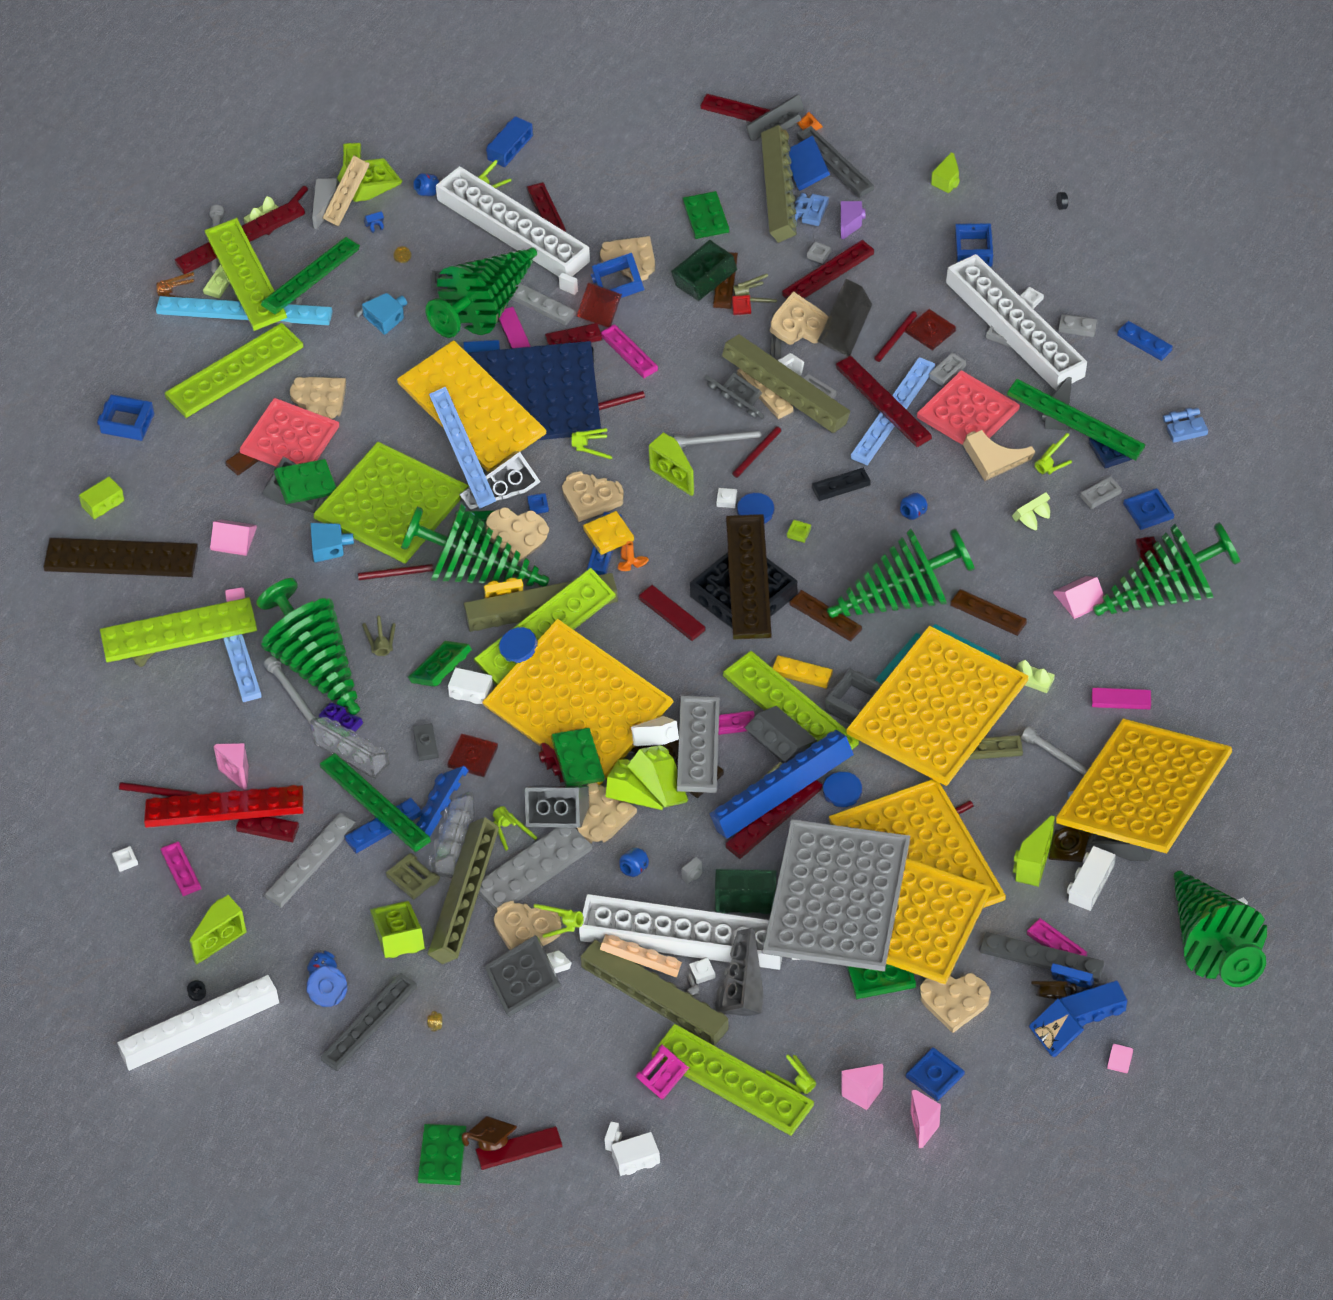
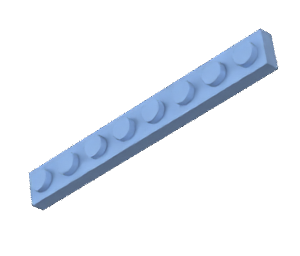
[851,357,935,465]
[429,387,496,509]

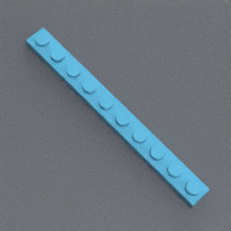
[156,296,333,325]

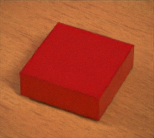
[732,295,751,315]

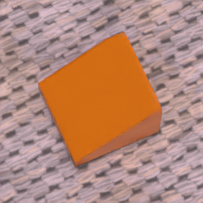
[797,112,823,130]

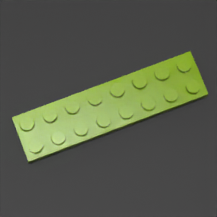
[204,218,287,331]
[165,323,303,418]
[474,568,616,686]
[100,597,257,662]
[723,651,859,750]
[652,1024,814,1136]

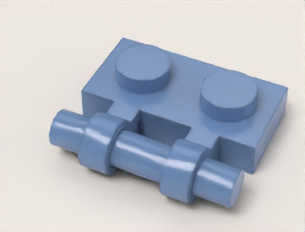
[795,193,829,226]
[1163,408,1208,443]

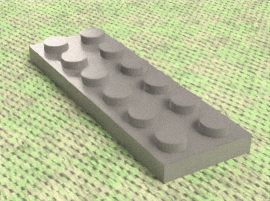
[677,696,720,793]
[478,827,592,912]

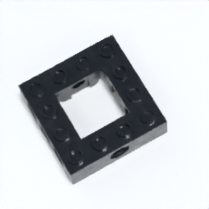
[690,552,798,628]

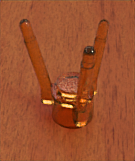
[157,272,195,298]

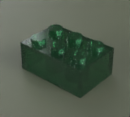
[671,240,737,301]
[715,869,776,914]

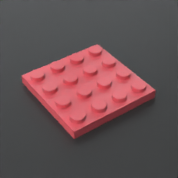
[917,370,1020,445]
[240,398,339,466]

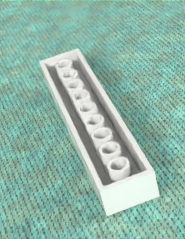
[436,166,590,277]
[946,254,1087,391]
[579,894,782,970]

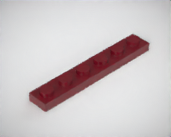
[782,240,874,299]
[726,780,822,859]

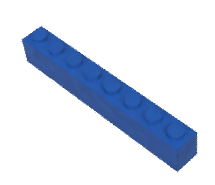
[710,730,854,839]

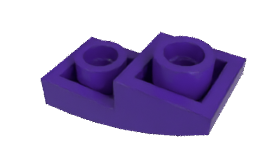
[319,702,363,736]

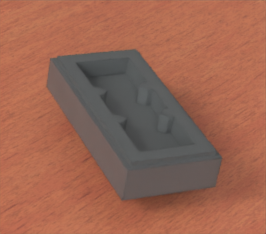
[413,723,439,761]

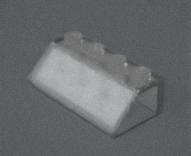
[310,717,390,779]
[429,791,475,878]

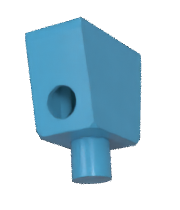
[362,293,407,335]
[311,523,354,562]

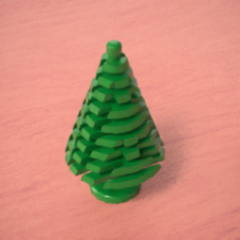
[425,247,537,338]
[401,503,549,587]
[1093,522,1241,616]
[827,528,975,618]
[256,578,360,715]
[1173,871,1267,987]

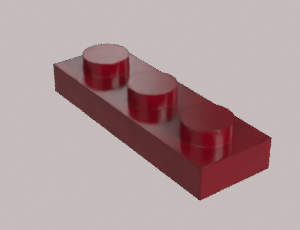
[545,323,602,345]
[236,817,299,843]

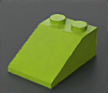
[337,158,402,202]
[649,432,694,496]
[627,745,688,807]
[605,759,664,810]
[1013,815,1055,887]
[190,895,247,965]
[370,901,425,958]

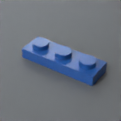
[1117,321,1173,361]

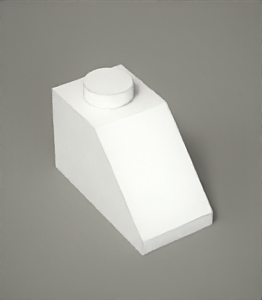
[631,716,679,746]

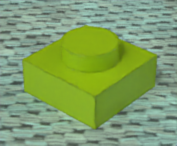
[787,520,811,543]

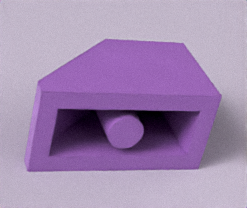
[841,201,865,239]

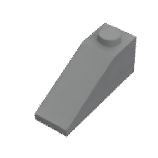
[312,179,338,229]

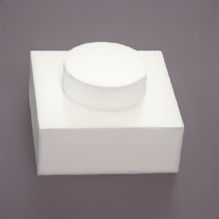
[717,488,737,508]
[689,958,715,984]
[605,1122,622,1151]

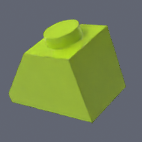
[931,152,960,193]

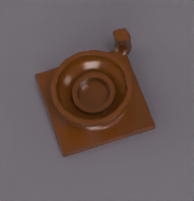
[462,1116,517,1151]

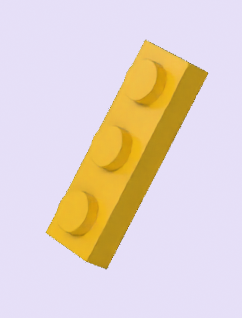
[773,655,833,689]

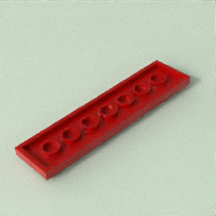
[144,785,304,828]

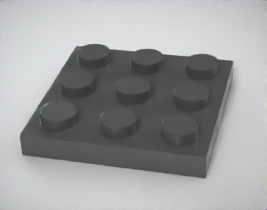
[484,935,561,1017]

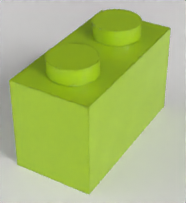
[79,476,125,519]

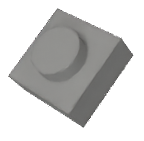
[807,242,831,264]
[682,857,702,884]

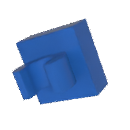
[364,211,384,233]

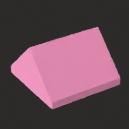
[210,520,257,556]
[1053,576,1104,619]
[214,743,249,791]
[841,1064,883,1110]
[910,1090,941,1148]

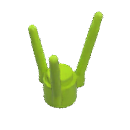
[478,160,511,188]
[572,428,613,459]
[1034,433,1072,475]
[493,806,537,851]
[533,904,584,938]
[765,1055,817,1094]

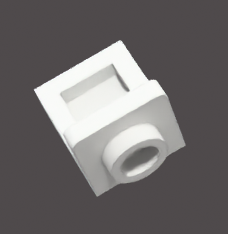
[778,353,804,376]
[547,950,572,973]

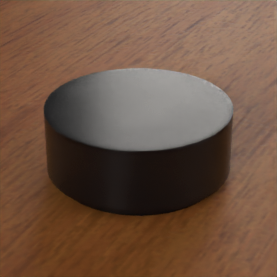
[1056,192,1068,210]

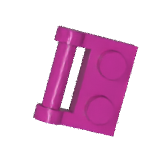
[635,1044,689,1100]

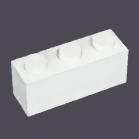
[1067,846,1115,911]

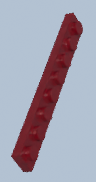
[175,199,305,275]
[836,355,932,447]

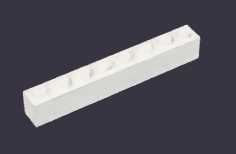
[117,975,279,1071]

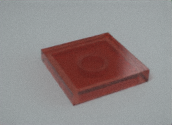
[577,283,622,328]
[905,309,956,351]
[447,733,498,777]

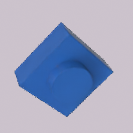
[527,493,549,514]

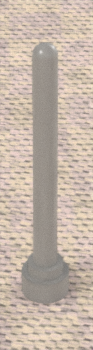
[210,205,224,274]
[673,431,761,449]
[264,656,318,726]
[1021,726,1088,775]

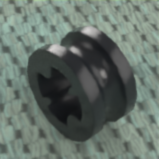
[187,980,206,1001]

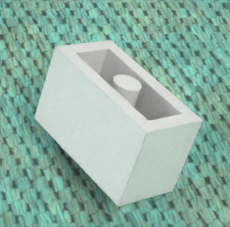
[448,668,493,704]
[611,1132,660,1176]

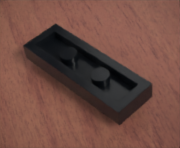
[812,467,871,501]

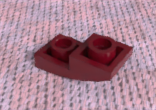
[1135,536,1163,572]
[538,743,564,783]

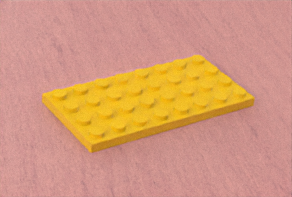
[397,340,546,472]

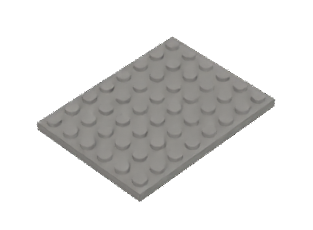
[763,819,910,971]

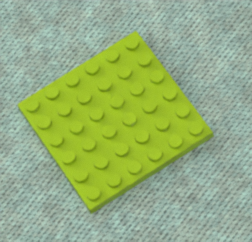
[314,442,469,564]

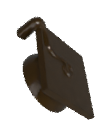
[1049,827,1092,862]
[1031,981,1077,999]

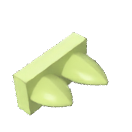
[243,196,278,224]
[1012,493,1050,530]
[1015,660,1055,693]

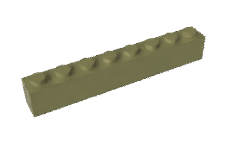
[761,125,797,243]
[722,334,850,433]
[464,573,618,632]
[428,817,499,964]
[581,940,729,1046]

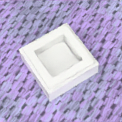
[559,273,578,295]
[1020,287,1044,309]
[112,846,138,872]

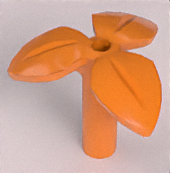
[617,541,649,571]

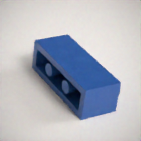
[486,116,533,167]
[1061,981,1127,1026]

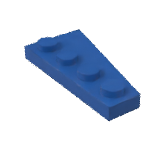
[416,766,469,837]

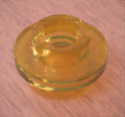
[394,246,411,263]
[427,1011,442,1032]

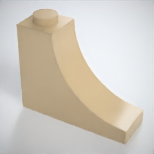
[963,430,1035,481]

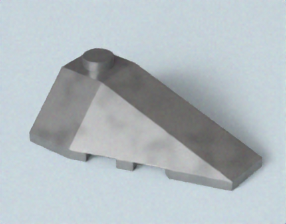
[459,451,540,510]
[716,928,763,1016]

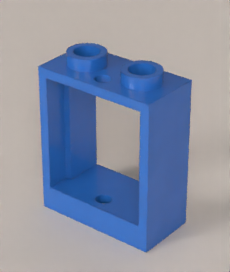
[955,223,993,267]
[591,253,645,304]
[97,395,154,441]

